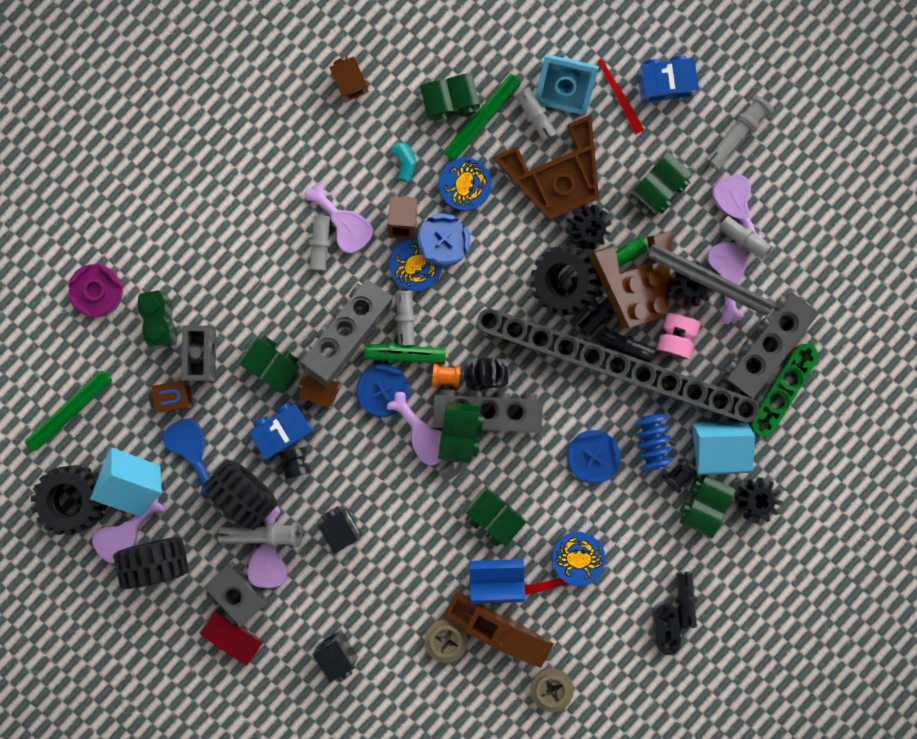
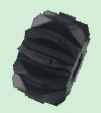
[565,204,612,250]
[669,262,714,307]
[464,357,510,389]
[734,477,783,524]

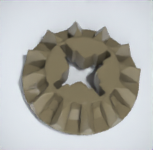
[424,619,468,663]
[530,667,574,712]

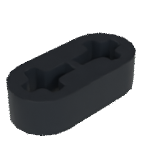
[652,601,681,655]

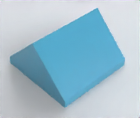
[535,54,599,116]
[691,421,755,475]
[90,447,161,517]

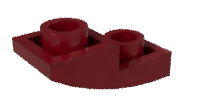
[199,610,263,666]

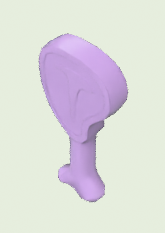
[711,175,767,253]
[305,183,374,254]
[706,243,747,324]
[387,392,442,465]
[92,496,165,564]
[248,506,288,588]

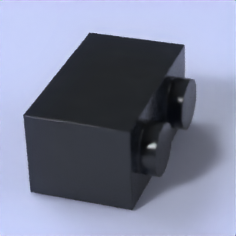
[317,506,363,554]
[312,629,358,683]

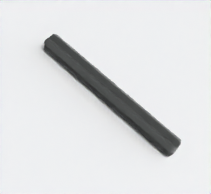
[647,244,774,316]

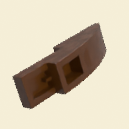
[443,591,554,668]

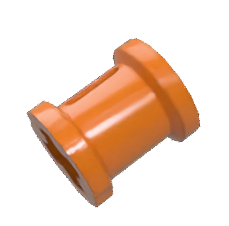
[432,363,461,390]

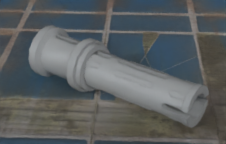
[705,96,774,171]
[218,523,302,547]

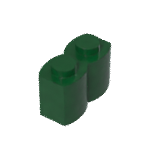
[420,73,480,124]
[629,152,692,215]
[137,290,177,349]
[237,335,301,394]
[438,401,484,464]
[678,475,736,539]
[464,486,527,547]

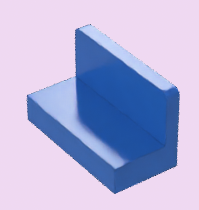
[469,559,525,604]

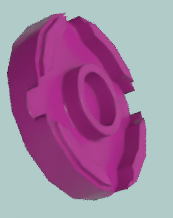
[68,264,123,317]

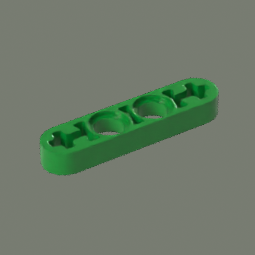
[749,344,818,436]

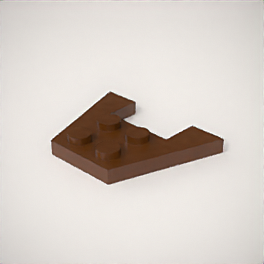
[493,115,599,221]
[587,231,672,328]

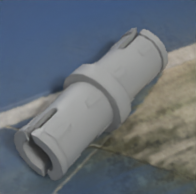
[515,87,558,142]
[309,215,331,271]
[719,216,773,260]
[395,291,416,345]

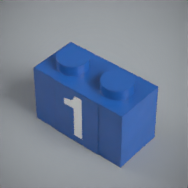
[637,55,699,103]
[249,402,315,460]

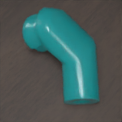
[391,142,417,183]

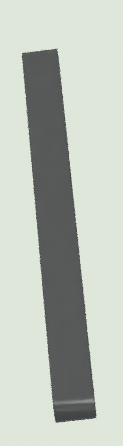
[477,308,759,422]

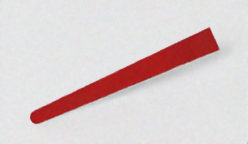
[598,59,644,135]
[524,578,568,595]

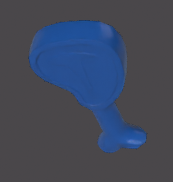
[163,418,210,498]

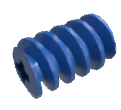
[634,414,673,471]

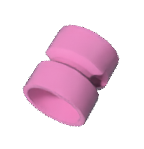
[656,313,701,360]

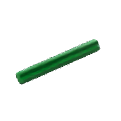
[444,74,521,160]
[25,371,112,451]

